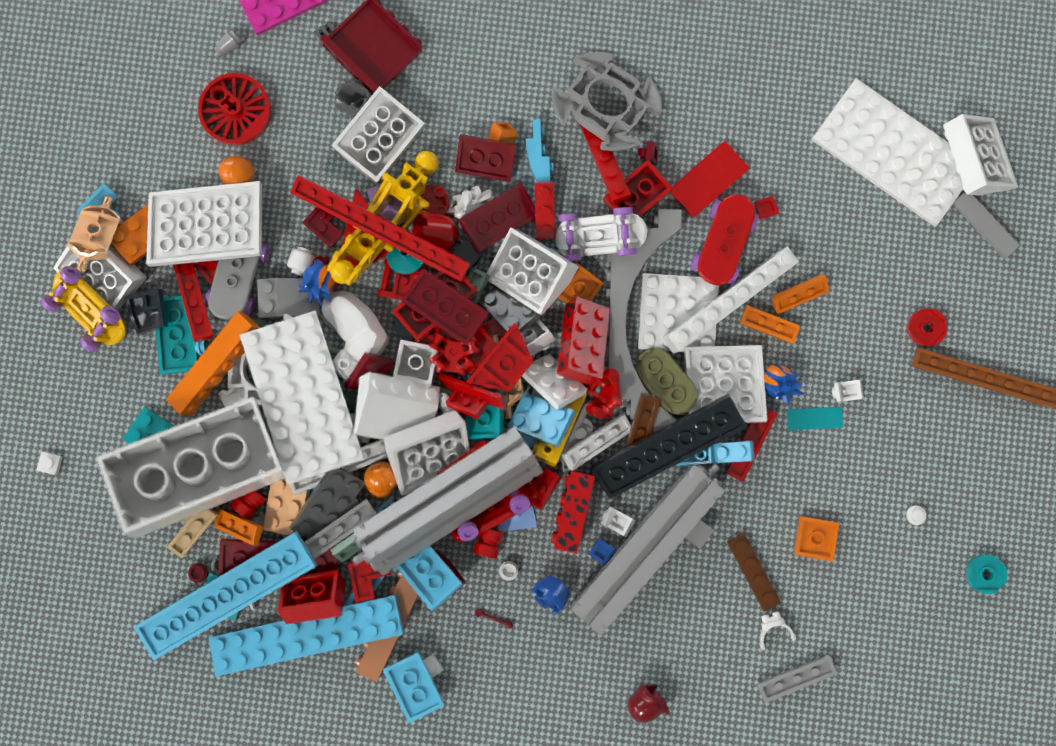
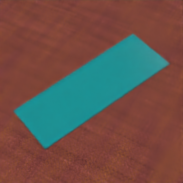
[787,407,843,430]

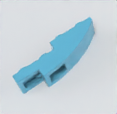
[526,119,554,182]
[676,441,754,466]

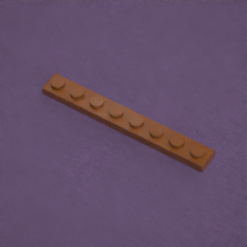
[911,348,1056,410]

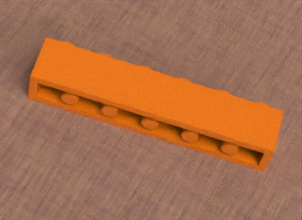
[166,311,261,417]

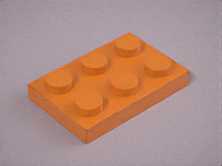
[111,205,148,266]

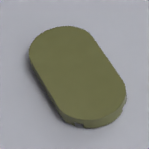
[636,348,698,415]

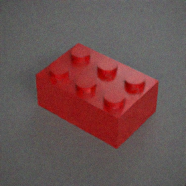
[603,160,673,218]
[277,570,346,624]

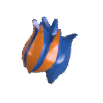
[298,259,337,306]
[764,365,804,405]

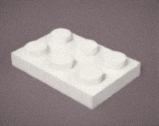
[522,354,587,410]

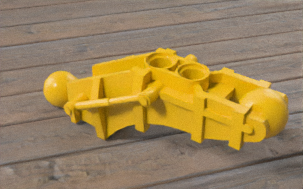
[327,151,439,286]

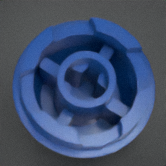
[531,575,570,615]

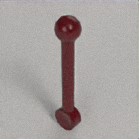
[475,609,513,629]

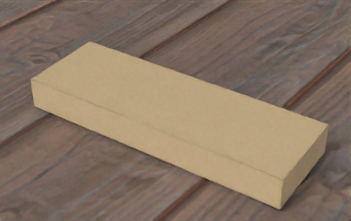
[167,508,219,558]

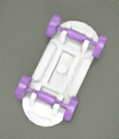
[555,207,647,261]

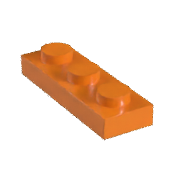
[771,274,829,314]
[739,305,800,344]
[214,509,263,546]

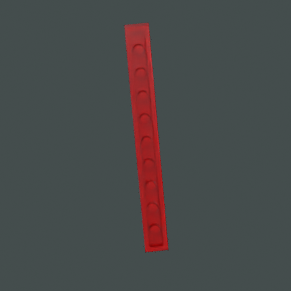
[290,175,471,281]

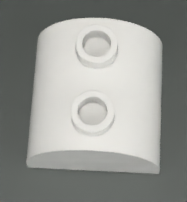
[503,318,555,359]
[393,340,439,385]

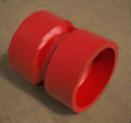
[230,489,268,520]
[473,528,504,559]

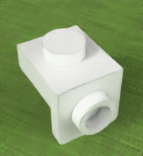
[832,380,864,402]
[601,507,635,537]

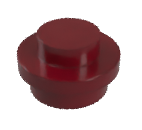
[188,563,208,583]

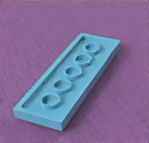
[375,498,463,612]

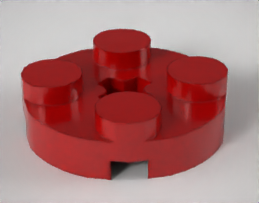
[906,309,947,347]

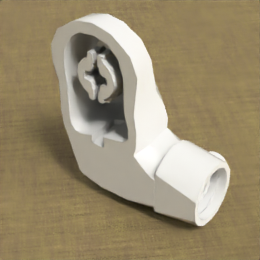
[321,291,389,382]

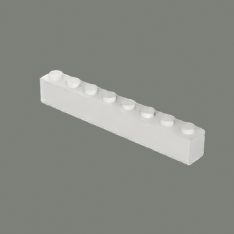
[662,246,799,353]

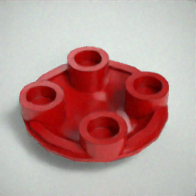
[416,185,450,215]

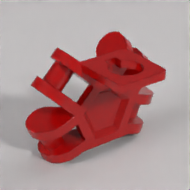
[428,332,480,376]
[586,368,623,419]

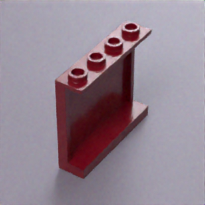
[320,0,422,95]

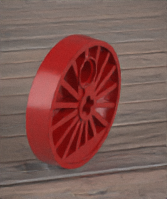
[198,73,271,146]

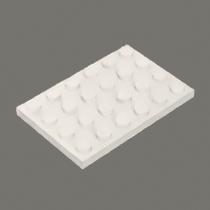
[146,181,262,267]

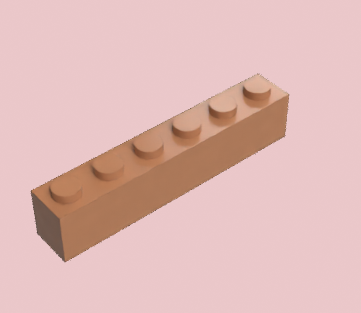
[355,572,419,682]

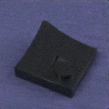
[125,289,168,335]

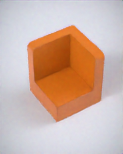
[488,122,518,144]

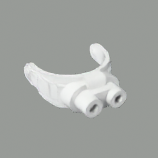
[760,611,796,650]

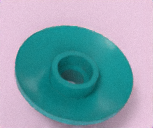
[387,247,424,274]

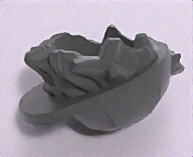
[334,80,372,117]

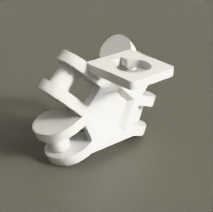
[447,186,494,228]

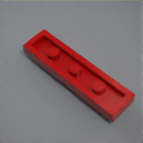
[725,408,778,482]

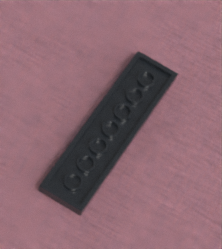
[590,393,747,499]

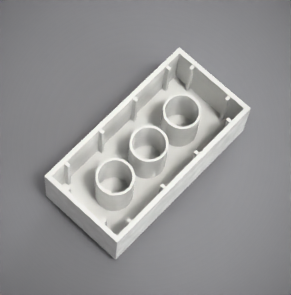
[96,397,285,539]

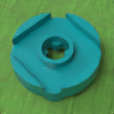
[966,554,1008,594]

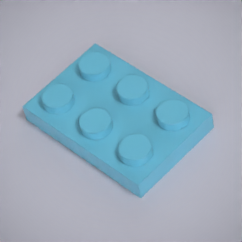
[508,393,575,448]
[383,651,445,723]

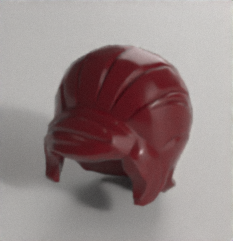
[627,684,670,723]

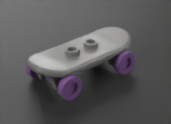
[205,243,270,320]

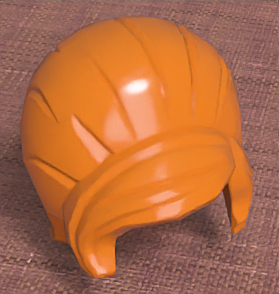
[218,156,255,185]
[364,460,398,499]

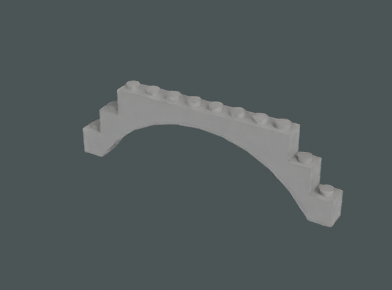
[604,209,682,434]

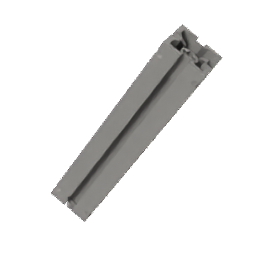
[352,426,543,576]
[570,463,725,636]

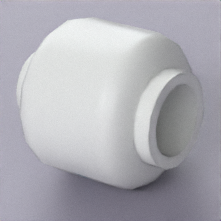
[287,247,315,276]

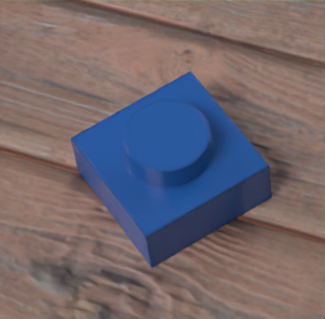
[588,538,615,565]

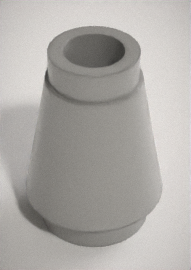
[214,29,242,57]

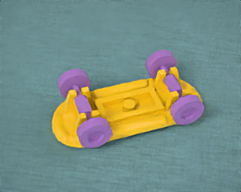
[41,266,126,352]

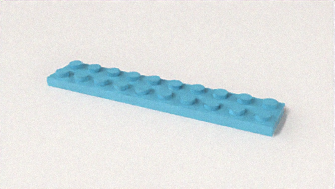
[134,531,317,661]
[209,595,404,677]

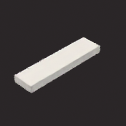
[561,413,631,471]

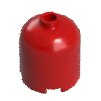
[412,210,459,251]

